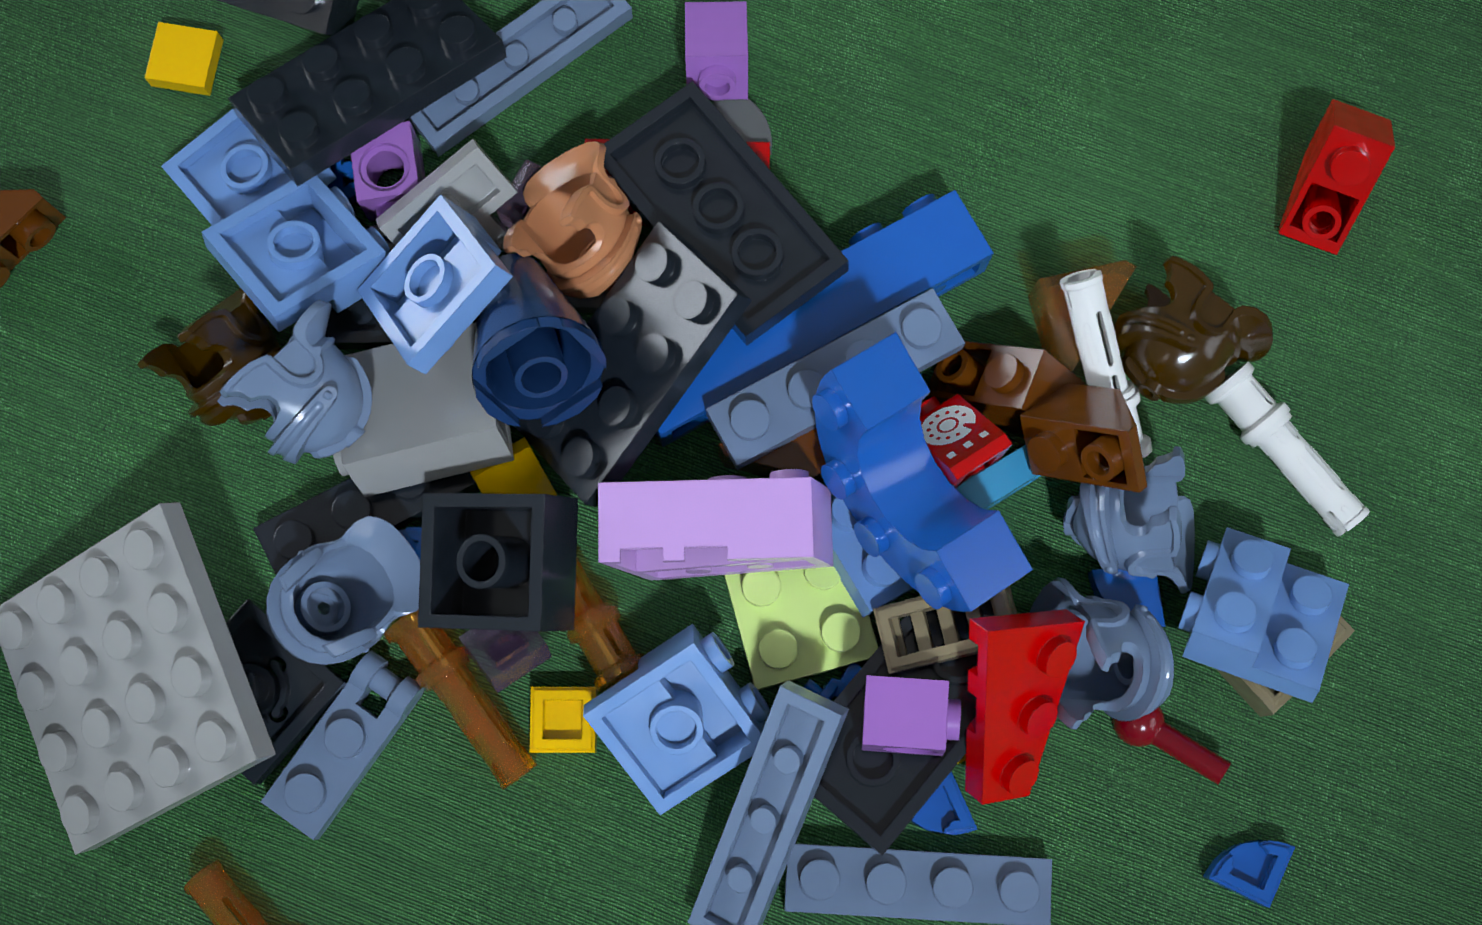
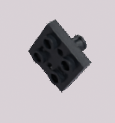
[226,599,347,785]

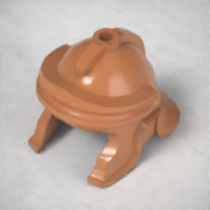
[503,141,642,299]

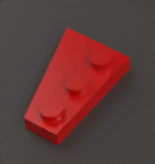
[965,609,1085,805]

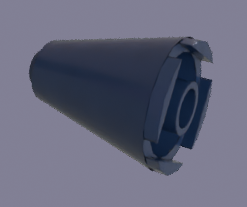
[472,253,606,427]

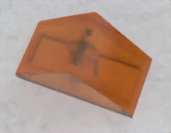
[1028,260,1137,372]

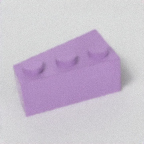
[598,469,833,581]

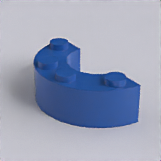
[812,332,1033,612]

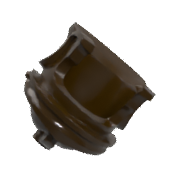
[1114,256,1273,404]
[137,288,281,426]

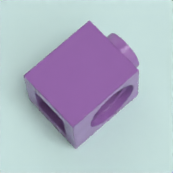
[685,1,748,100]
[351,121,426,222]
[862,675,961,756]

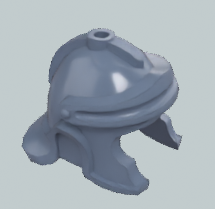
[217,300,372,464]
[1063,446,1195,594]
[266,516,420,665]
[1029,577,1174,730]

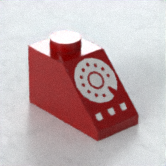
[920,394,1012,488]

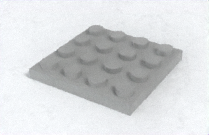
[0,502,276,855]

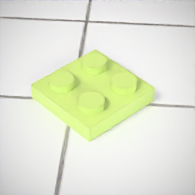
[724,566,878,690]

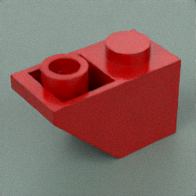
[1279,99,1395,255]

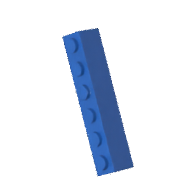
[655,190,994,447]

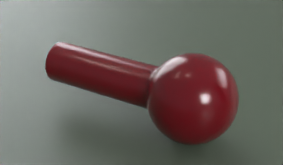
[1112,706,1232,785]

